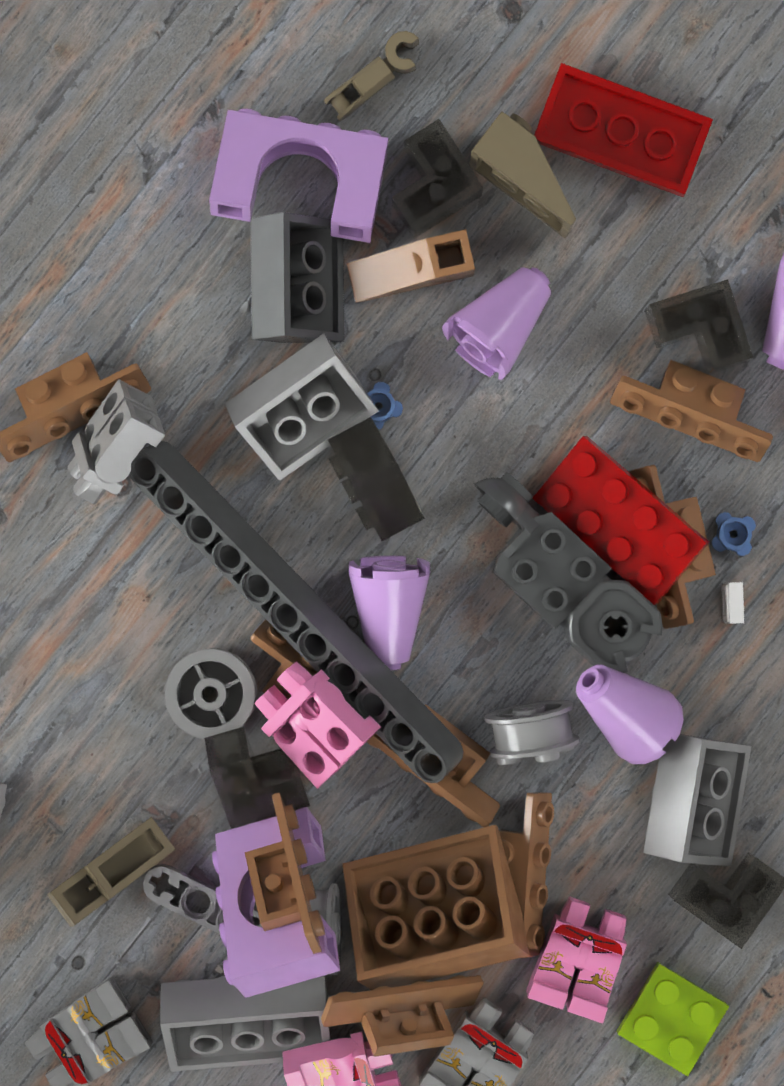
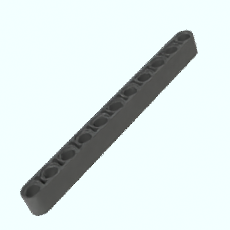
[129,441,464,783]

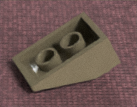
[469,111,576,238]

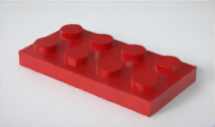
[534,63,713,197]
[532,436,709,605]

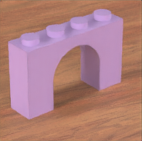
[209,109,388,243]
[212,807,340,998]

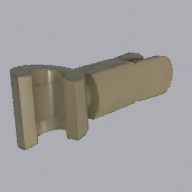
[324,31,419,121]

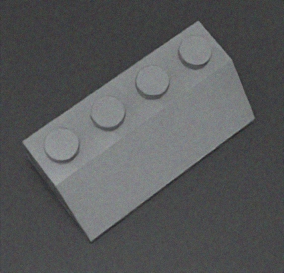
[160,975,332,1072]

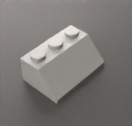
[225,333,379,481]
[643,734,752,866]

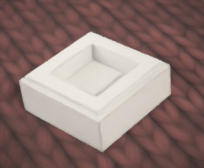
[721,582,744,624]

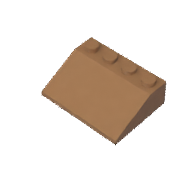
[342,825,529,990]

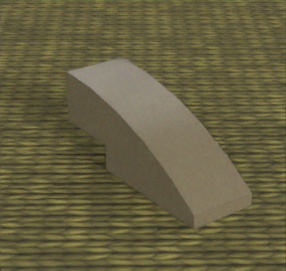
[47,817,176,927]

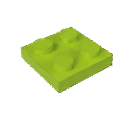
[616,962,729,1077]

